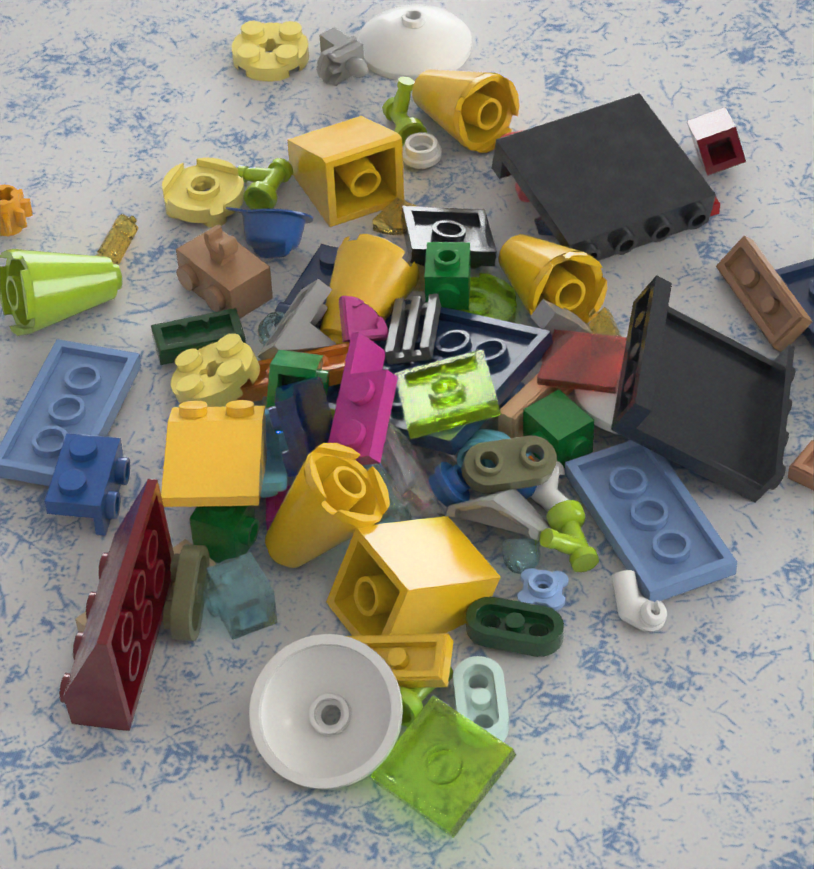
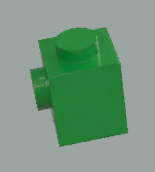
[424,242,471,310]
[266,350,330,414]
[523,389,594,469]
[189,506,260,569]

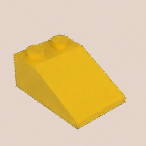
[161,400,267,507]

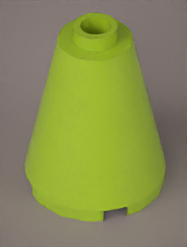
[0,249,123,336]

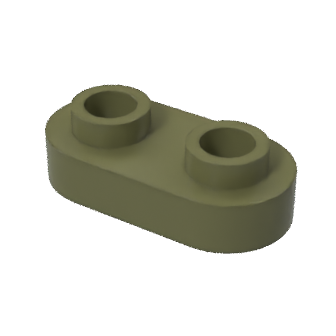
[462,436,557,493]
[163,544,209,641]

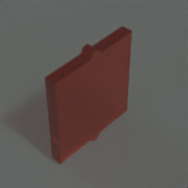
[537,329,627,394]

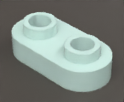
[453,656,509,750]

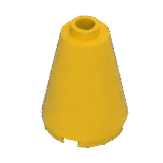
[412,69,520,153]
[320,234,420,345]
[498,234,608,324]
[265,443,390,568]

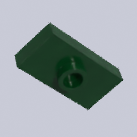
[151,308,246,365]

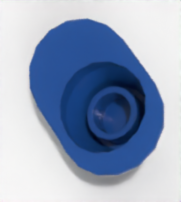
[225,207,314,259]

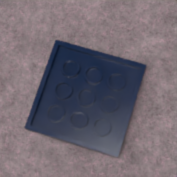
[313,299,554,456]

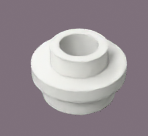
[402,133,442,169]

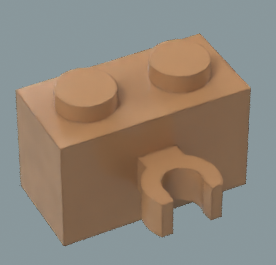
[176,225,273,319]

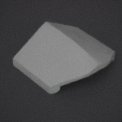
[446,489,551,540]

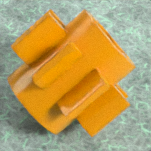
[0,185,33,236]

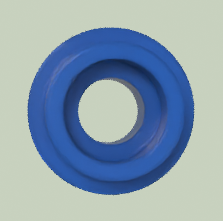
[429,461,471,507]

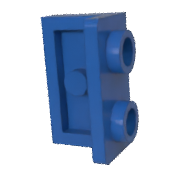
[45,433,130,536]

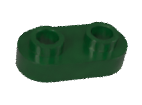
[466,597,564,657]

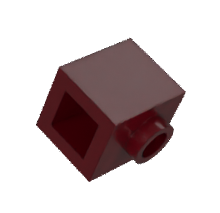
[687,107,746,176]

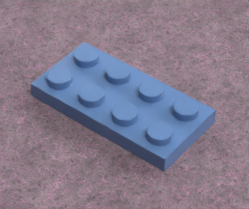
[0,339,141,486]
[565,440,737,602]

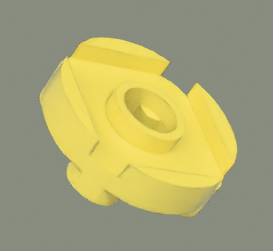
[232,21,309,81]
[162,157,245,228]
[171,334,260,407]

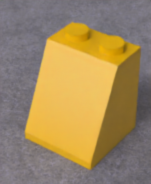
[287,116,404,227]
[326,516,501,636]

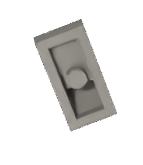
[257,279,336,360]

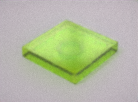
[395,350,501,439]
[370,695,517,838]

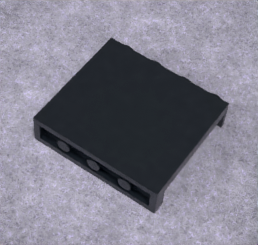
[492,93,716,261]
[611,275,796,503]

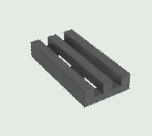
[385,294,441,365]

